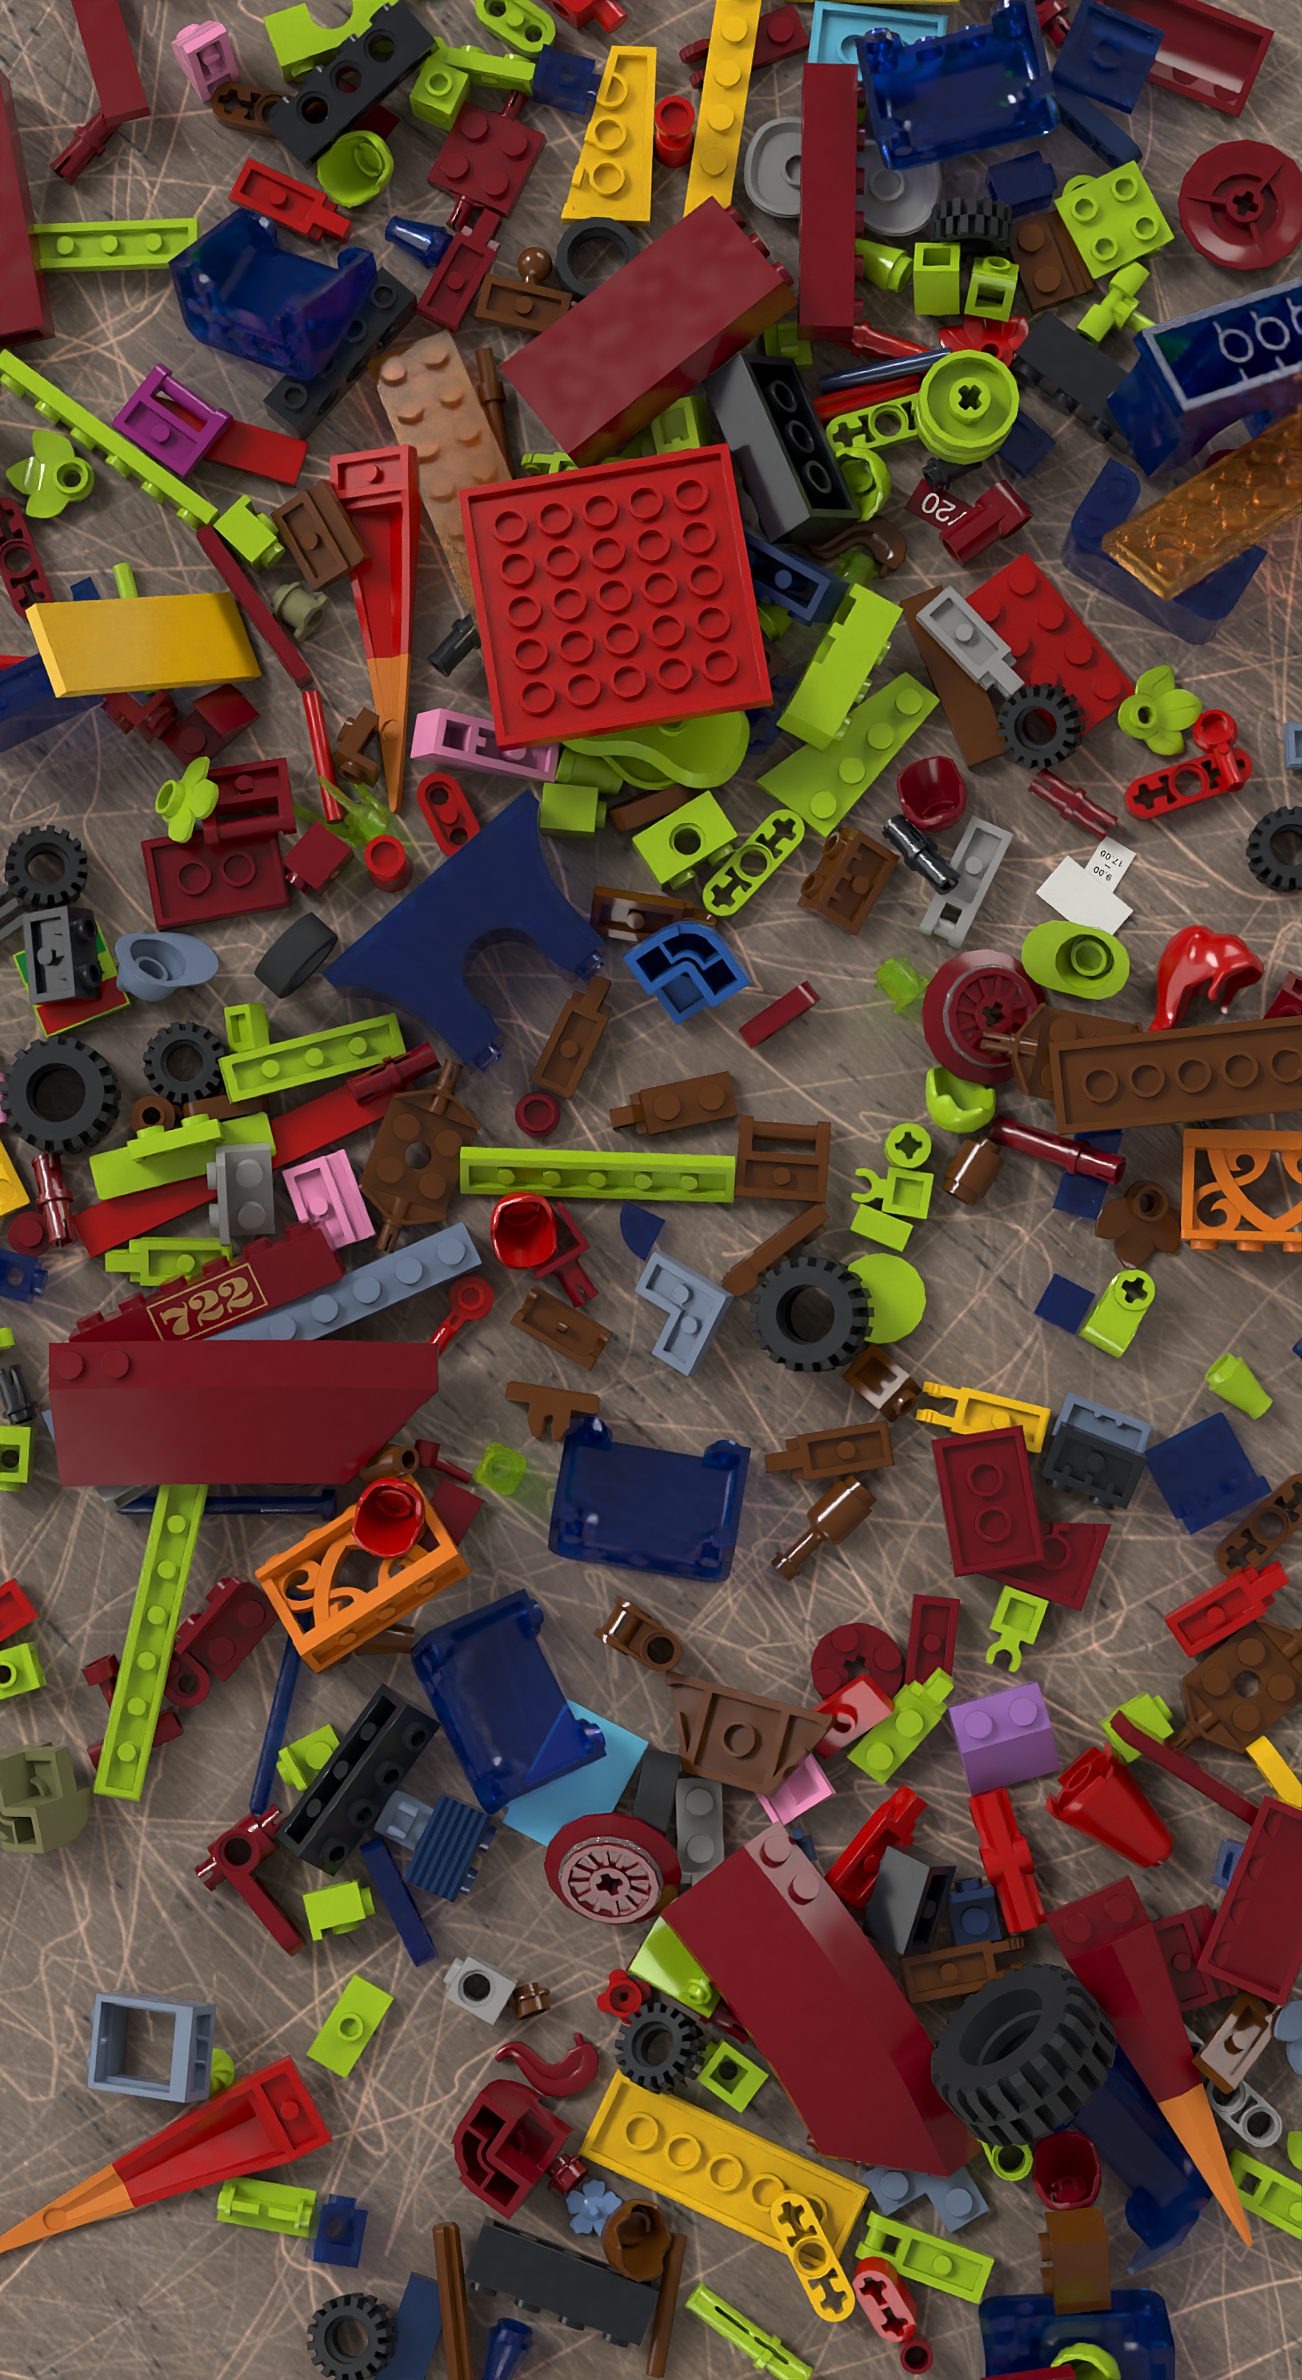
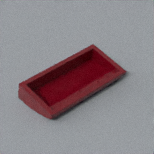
[1074,0,1275,118]
[1196,1795,1302,2007]

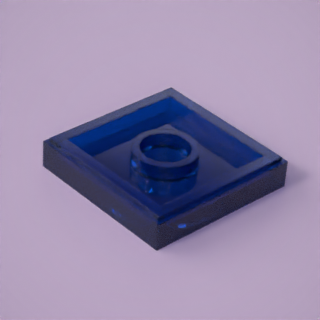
[1048,0,1166,115]

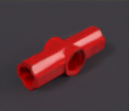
[967,1787,1047,1934]

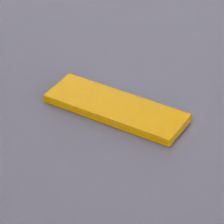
[25,592,262,698]
[578,2067,870,2275]

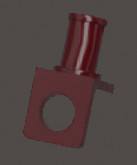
[531,1200,599,1308]

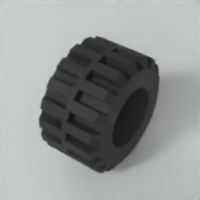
[0,1036,121,1155]
[750,1257,875,1373]

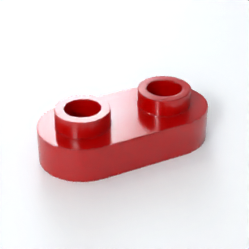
[416,772,482,860]

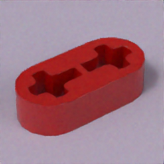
[852,2256,918,2342]

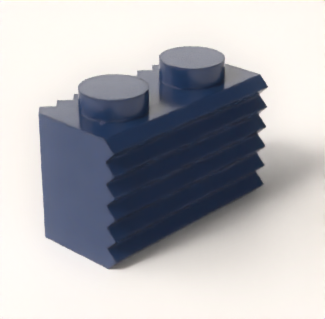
[403,1792,497,1903]

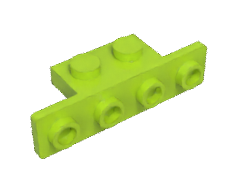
[89,1112,277,1200]

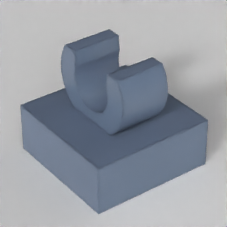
[373,1788,435,1851]

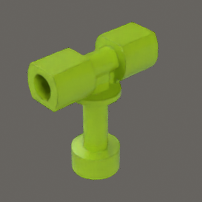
[1075,260,1192,368]

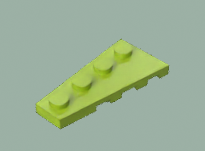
[756,672,940,841]

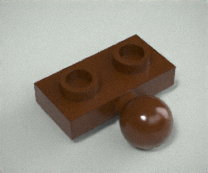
[475,247,573,336]

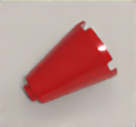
[1045,1742,1173,1869]

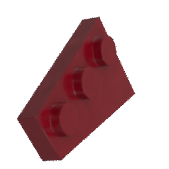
[949,1522,1112,1611]

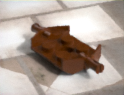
[980,1003,1144,1101]
[358,1059,481,1254]
[1167,1617,1302,1754]

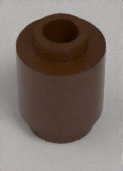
[942,1136,1005,1207]

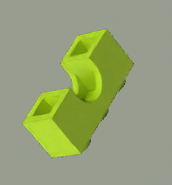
[263,0,399,83]

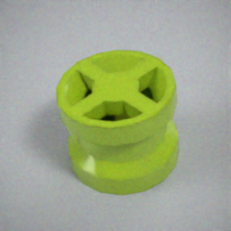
[884,1123,932,1170]

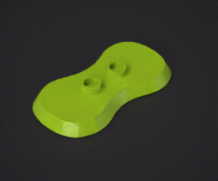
[562,710,750,788]

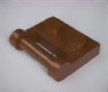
[734,1115,831,1204]

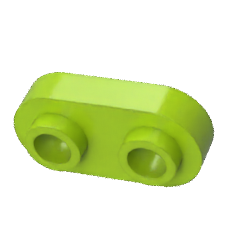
[475,0,556,58]

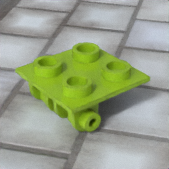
[1054,160,1175,280]
[628,1897,721,2019]

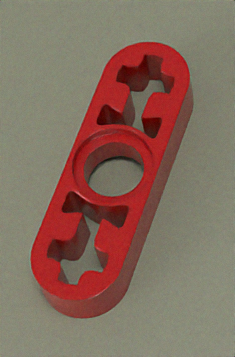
[1124,747,1252,821]

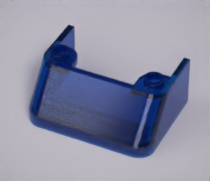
[1054,2040,1214,2275]

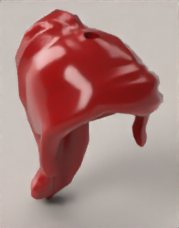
[1147,925,1264,1032]

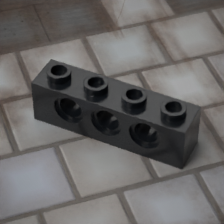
[266,0,440,170]
[263,267,418,441]

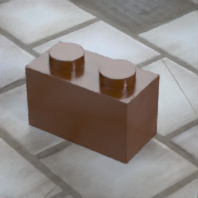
[1038,2206,1112,2315]

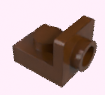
[842,1343,922,1423]

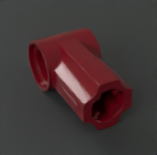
[938,479,1033,567]

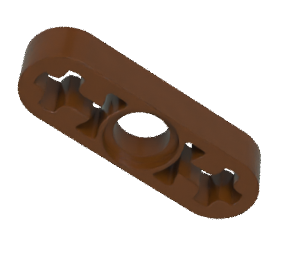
[211,82,328,141]
[1214,1473,1302,1577]

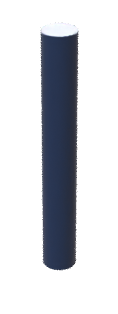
[820,347,953,393]

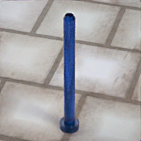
[116,1489,337,1521]
[249,1593,314,1815]

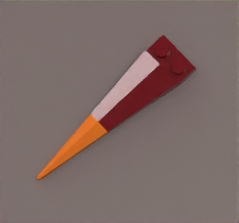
[1044,1875,1253,2247]

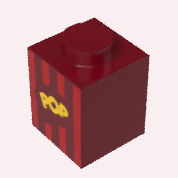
[282,820,355,897]

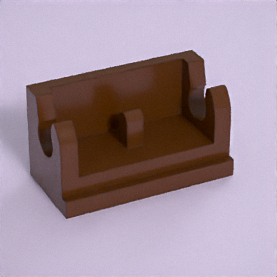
[510,1285,613,1372]

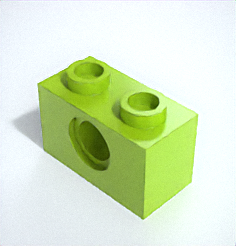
[632,790,738,891]

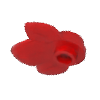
[939,298,1029,370]

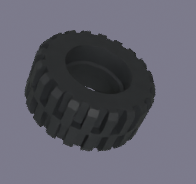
[931,1963,1116,2147]

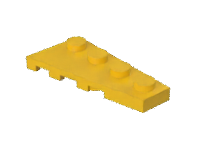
[561,46,657,227]

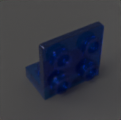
[1144,1412,1272,1535]

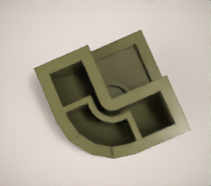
[0,1742,92,1853]

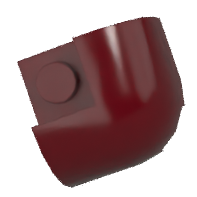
[451,2079,574,2220]

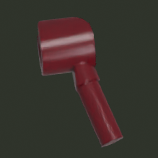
[414,1439,472,1484]

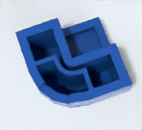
[623,921,752,1026]

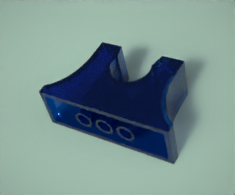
[1106,277,1302,478]
[321,789,606,1075]

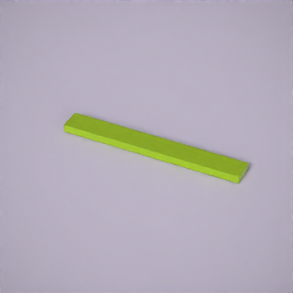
[93,1484,209,1802]

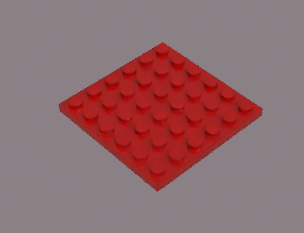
[457,443,773,752]

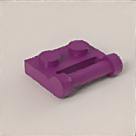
[111,363,233,481]

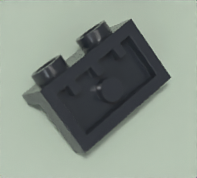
[22,906,102,1006]
[1040,1421,1148,1510]

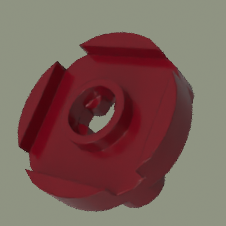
[810,1622,903,1701]

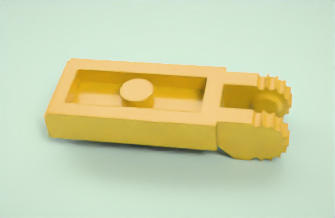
[915,1382,1051,1454]

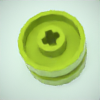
[914,349,1020,465]

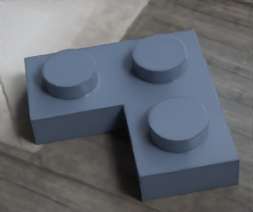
[635,1250,734,1376]
[861,2165,990,2233]

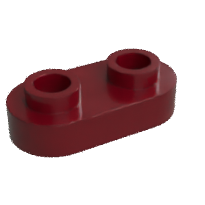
[163,1638,211,1707]

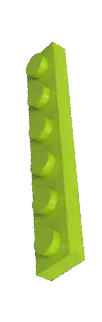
[0,349,221,532]
[460,1147,735,1203]

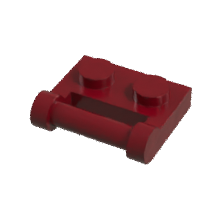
[202,757,297,848]

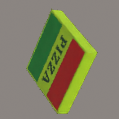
[12,921,132,1040]

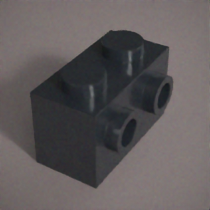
[862,1845,957,1955]

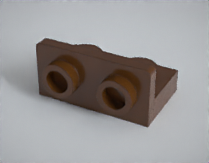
[797,827,900,936]

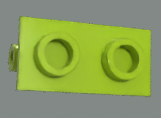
[217,2176,317,2238]

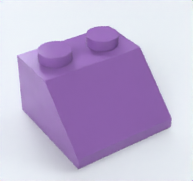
[946,1680,1060,1796]

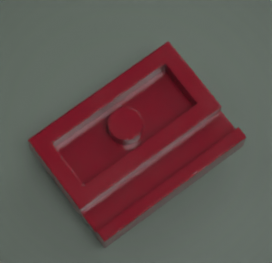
[1151,1902,1239,2013]

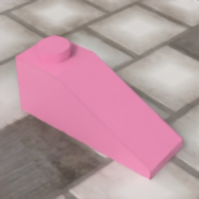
[170,20,241,103]
[410,708,561,783]

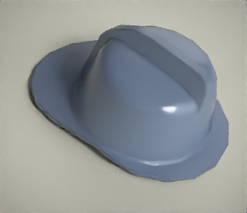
[115,932,219,1002]

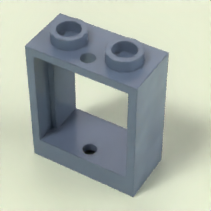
[86,1990,217,2103]

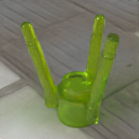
[293,752,392,848]

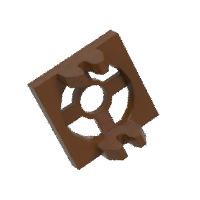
[505,1380,601,1442]

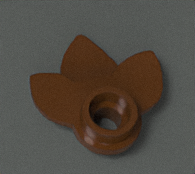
[1095,1180,1181,1270]

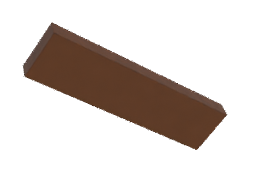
[899,585,1010,769]

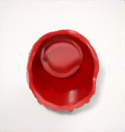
[489,1191,558,1270]
[351,1477,425,1560]

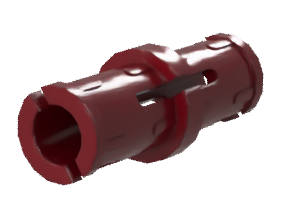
[50,107,122,185]
[1027,768,1118,842]
[346,1041,442,1106]
[31,1153,79,1248]

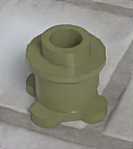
[271,582,331,643]

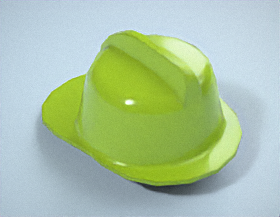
[1021,920,1130,1000]

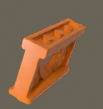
[1181,1128,1302,1253]
[254,1474,472,1674]

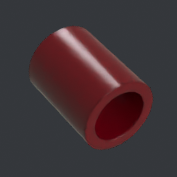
[898,2333,933,2375]

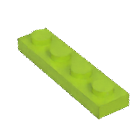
[33,218,201,273]
[218,1013,406,1104]

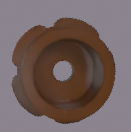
[506,1982,551,2021]

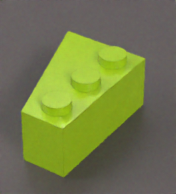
[776,583,904,751]

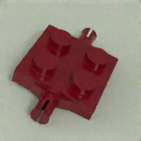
[427,89,547,232]

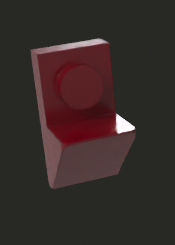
[162,683,261,768]

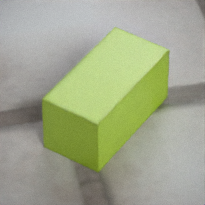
[849,1204,914,1254]

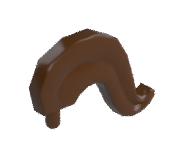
[805,515,906,579]

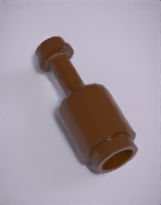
[771,1474,877,1581]

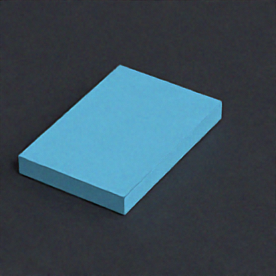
[808,0,948,107]
[502,1699,649,1847]

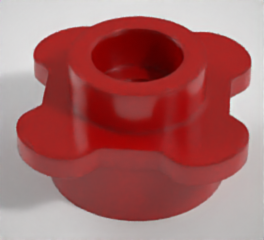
[597,1969,651,2024]

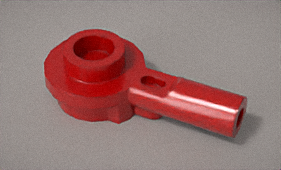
[1193,710,1244,792]
[428,1275,494,1357]

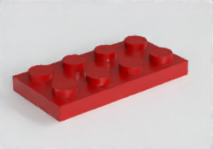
[964,552,1135,737]

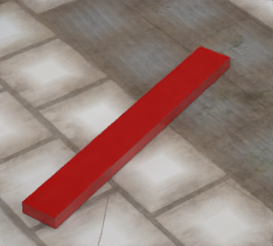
[73,1081,416,1259]

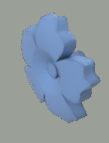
[566,2178,622,2237]

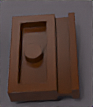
[1007,208,1094,315]
[270,479,371,592]

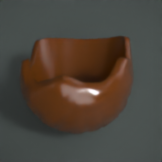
[601,2199,672,2283]

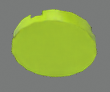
[847,1253,926,1345]

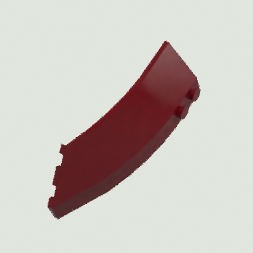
[49,1340,439,1487]
[660,1821,983,2179]

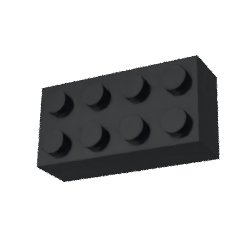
[701,354,862,544]

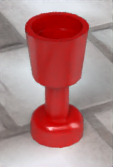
[653,96,695,168]
[364,835,414,893]

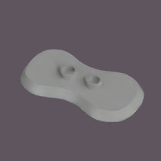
[744,117,942,236]

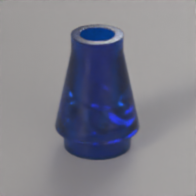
[385,215,454,269]
[481,2317,534,2380]

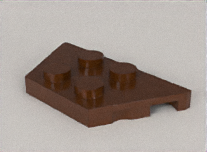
[665,1670,837,1797]

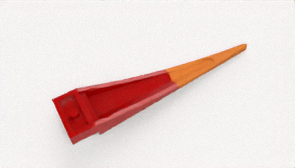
[330,444,422,815]
[0,2054,332,2253]

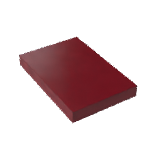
[141,830,292,932]
[931,1425,1047,1578]

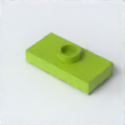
[306,1972,395,2079]

